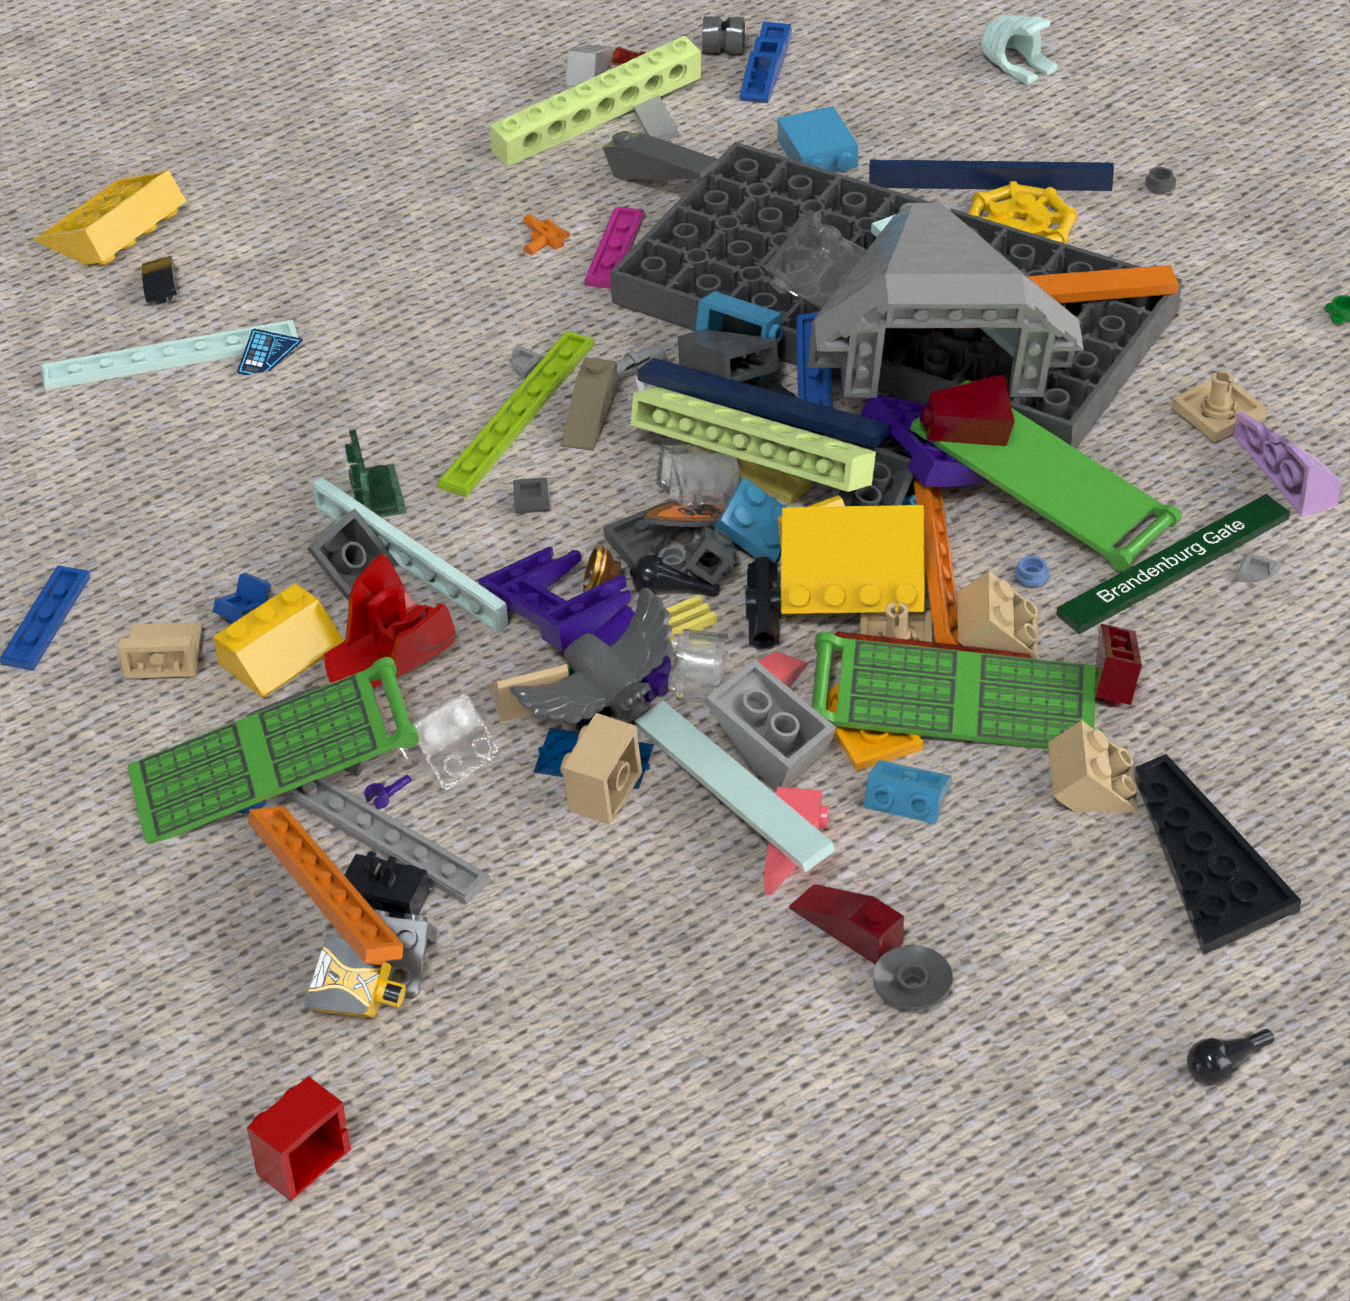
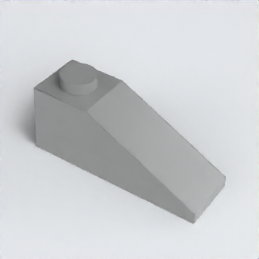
[566,44,616,87]

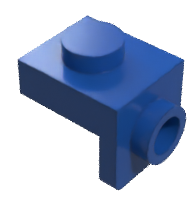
[213,572,271,624]

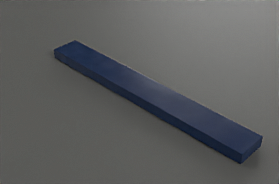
[869,160,1114,191]
[637,358,891,448]

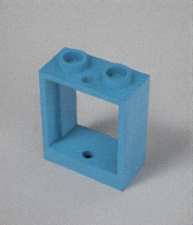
[695,291,783,382]

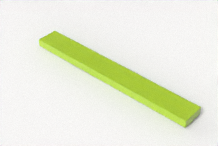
[437,331,595,498]

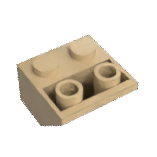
[958,571,1038,659]
[1048,720,1138,812]

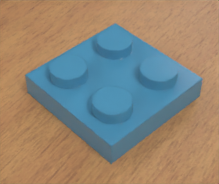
[714,477,786,562]

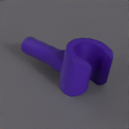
[364,775,412,810]

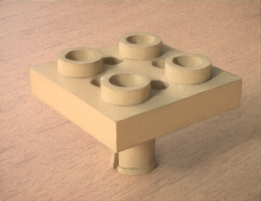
[1172,370,1267,443]
[860,602,933,648]

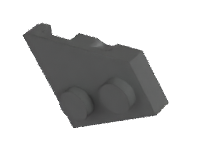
[603,503,680,568]

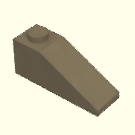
[561,357,618,451]

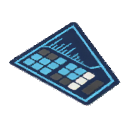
[237,328,303,375]

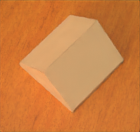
[487,664,569,722]

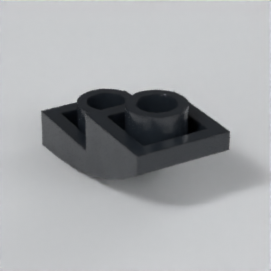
[142,255,178,304]

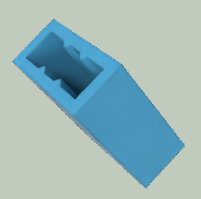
[777,106,858,172]

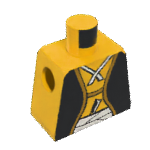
[304,933,406,1018]

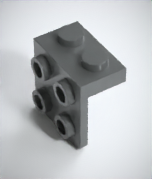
[374,910,437,999]

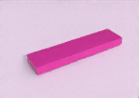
[584,206,645,289]

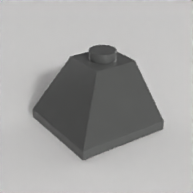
[307,509,397,600]

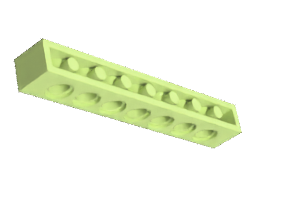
[490,35,702,166]
[630,387,876,492]

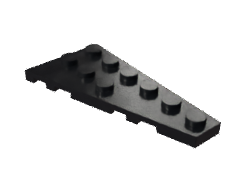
[1134,754,1301,955]

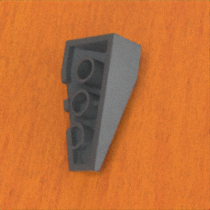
[602,131,719,179]

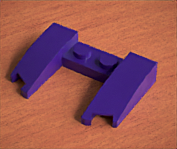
[860,395,989,487]
[478,547,631,651]

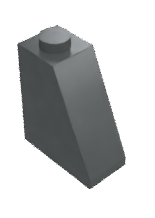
[678,329,778,382]

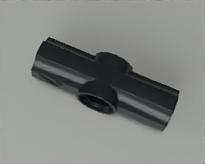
[745,557,781,649]

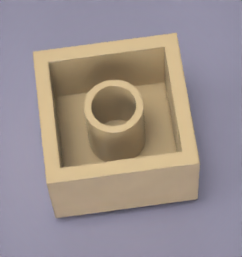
[561,713,642,825]

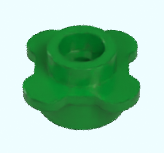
[1325,295,1350,324]

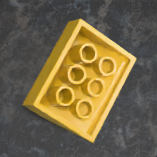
[34,170,186,266]
[781,505,925,614]

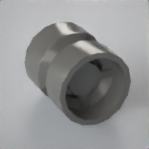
[702,16,745,55]

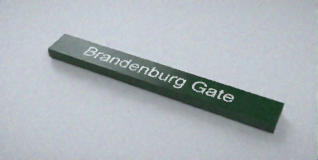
[1056,494,1290,635]

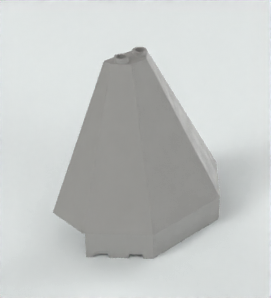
[808,203,1084,398]

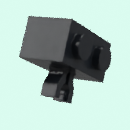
[344,851,430,919]

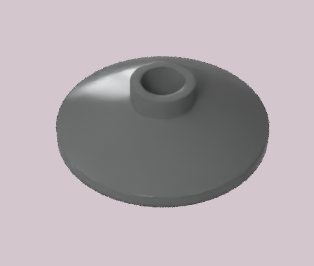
[873,945,953,1010]

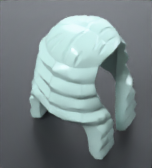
[981,15,1058,85]

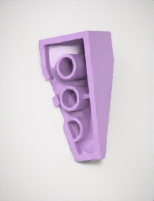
[1234,412,1342,517]

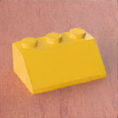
[213,583,344,698]

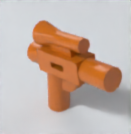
[523,214,570,256]

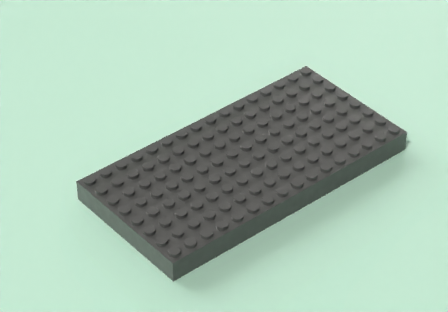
[610,142,1182,449]

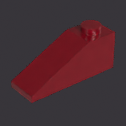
[1094,623,1142,706]
[789,884,904,964]

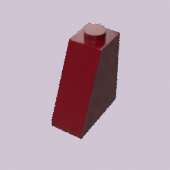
[920,375,1015,446]

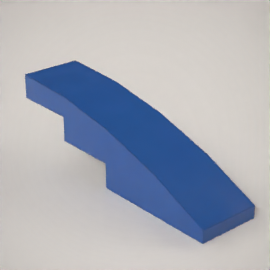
[739,21,792,103]

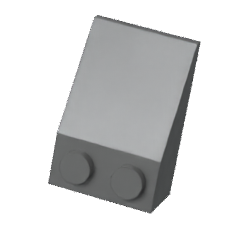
[705,659,836,790]

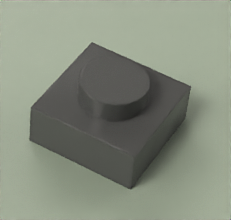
[513,477,549,512]

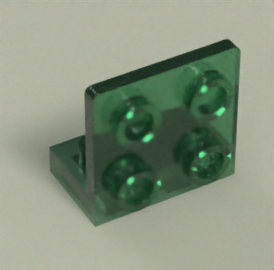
[344,430,406,518]

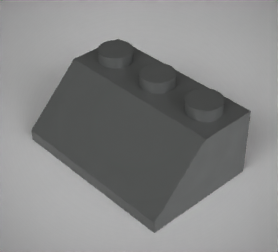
[828,443,914,506]

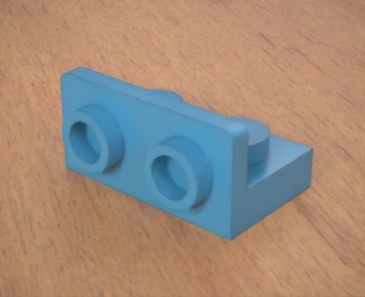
[864,760,951,824]

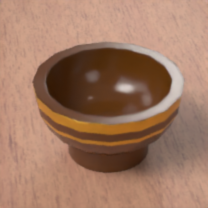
[583,544,621,592]

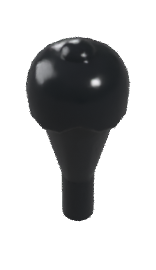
[630,555,720,597]
[1187,1028,1274,1086]

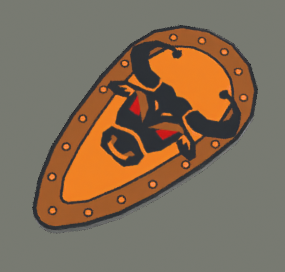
[643,496,729,535]

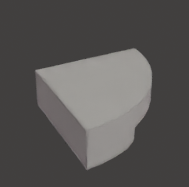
[512,345,543,379]
[1235,553,1281,583]

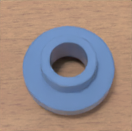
[1014,556,1050,587]

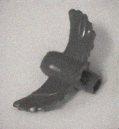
[510,588,672,724]

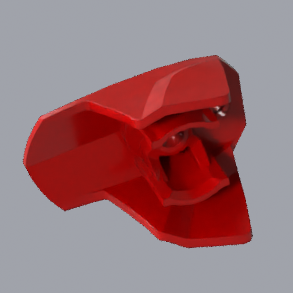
[324,554,456,688]

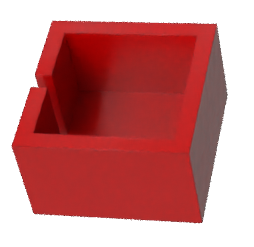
[247,1076,351,1201]

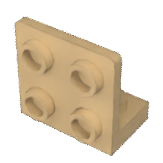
[118,622,203,679]

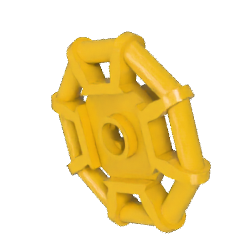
[968,181,1078,244]

